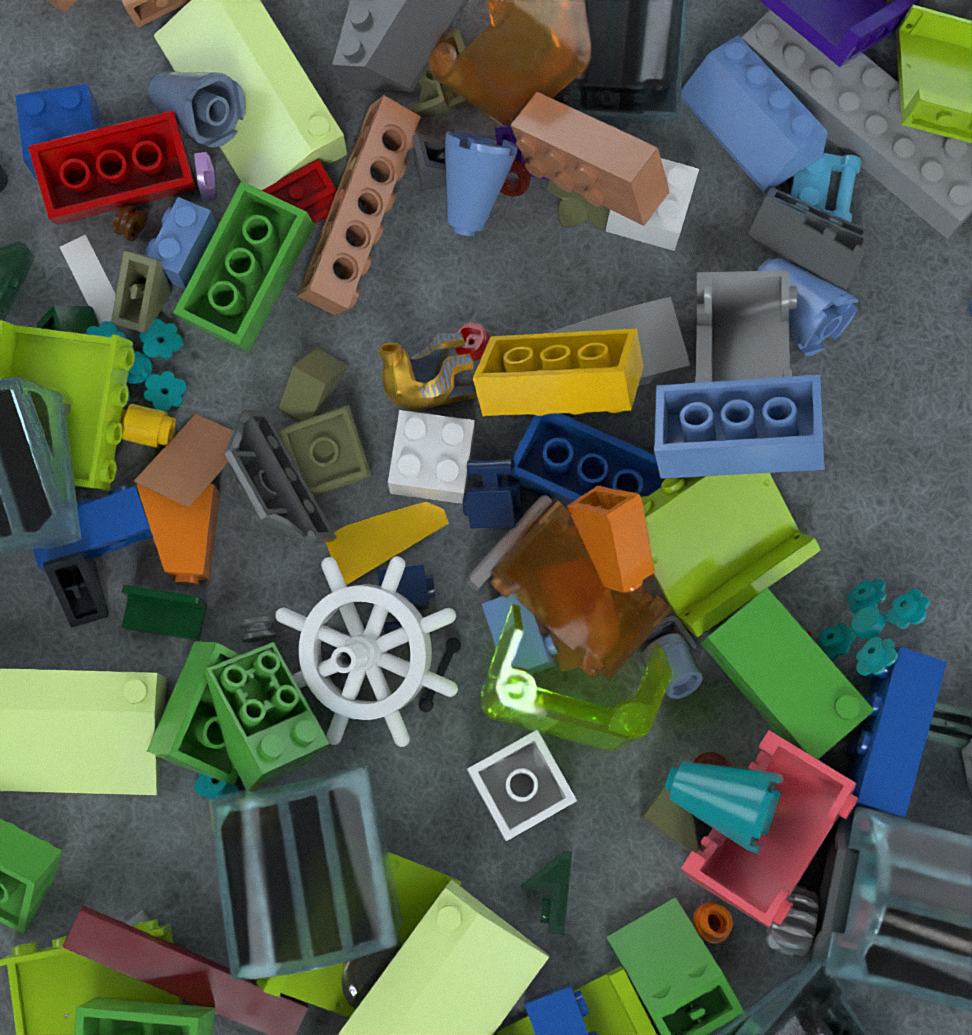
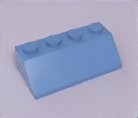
[679,35,828,194]

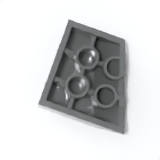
[332,0,469,92]

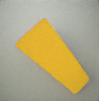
[326,502,449,585]

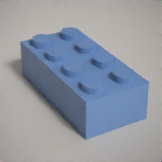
[654,374,825,479]

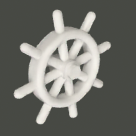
[276,556,458,747]

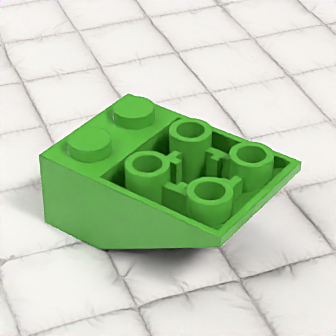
[205,642,330,791]
[606,897,745,1035]

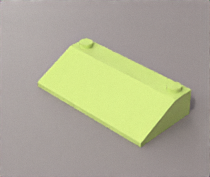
[154,0,347,190]
[0,669,167,795]
[338,880,549,1035]

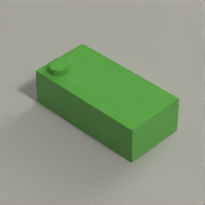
[173,181,315,354]
[700,587,874,760]

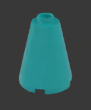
[665,762,784,855]

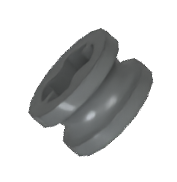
[240,616,277,643]

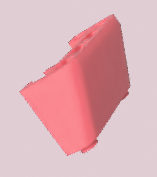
[681,730,858,928]

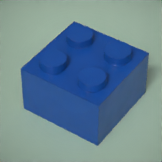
[15,83,101,179]

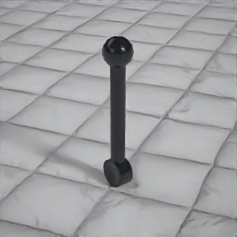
[418,637,461,713]

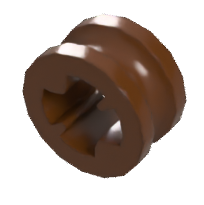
[112,204,147,241]

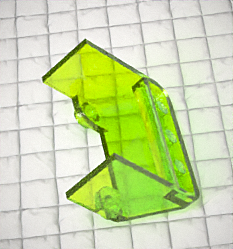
[481,604,672,751]

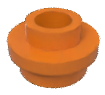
[693,902,733,944]

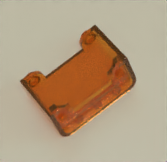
[429,0,591,126]
[490,500,672,681]

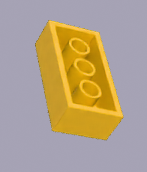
[473,328,644,416]

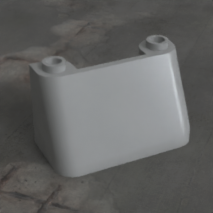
[695,270,797,383]

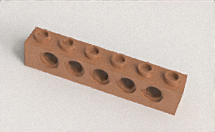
[297,95,421,315]

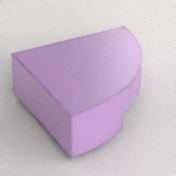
[194,152,217,202]

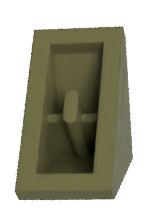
[111,250,171,333]
[279,347,349,421]
[640,779,699,851]

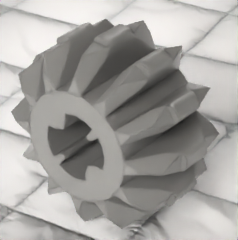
[766,885,819,956]

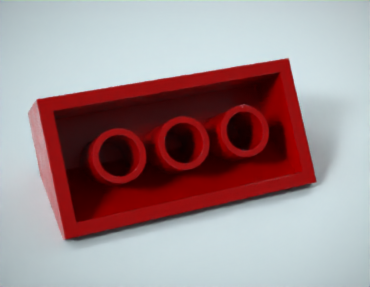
[28,110,198,225]

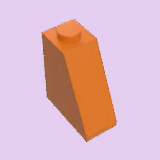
[136,483,220,586]
[567,486,655,593]

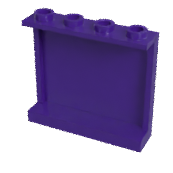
[759,0,919,67]

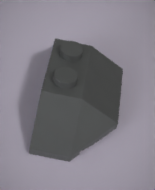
[225,410,337,544]
[804,814,887,974]

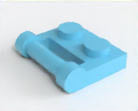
[789,152,862,222]

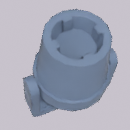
[623,616,703,699]

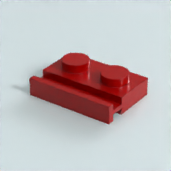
[261,159,337,224]

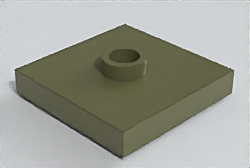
[278,405,373,497]

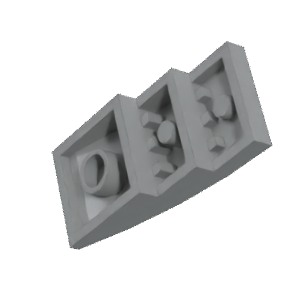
[549,297,690,386]

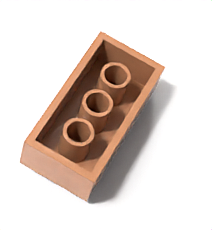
[511,92,670,226]

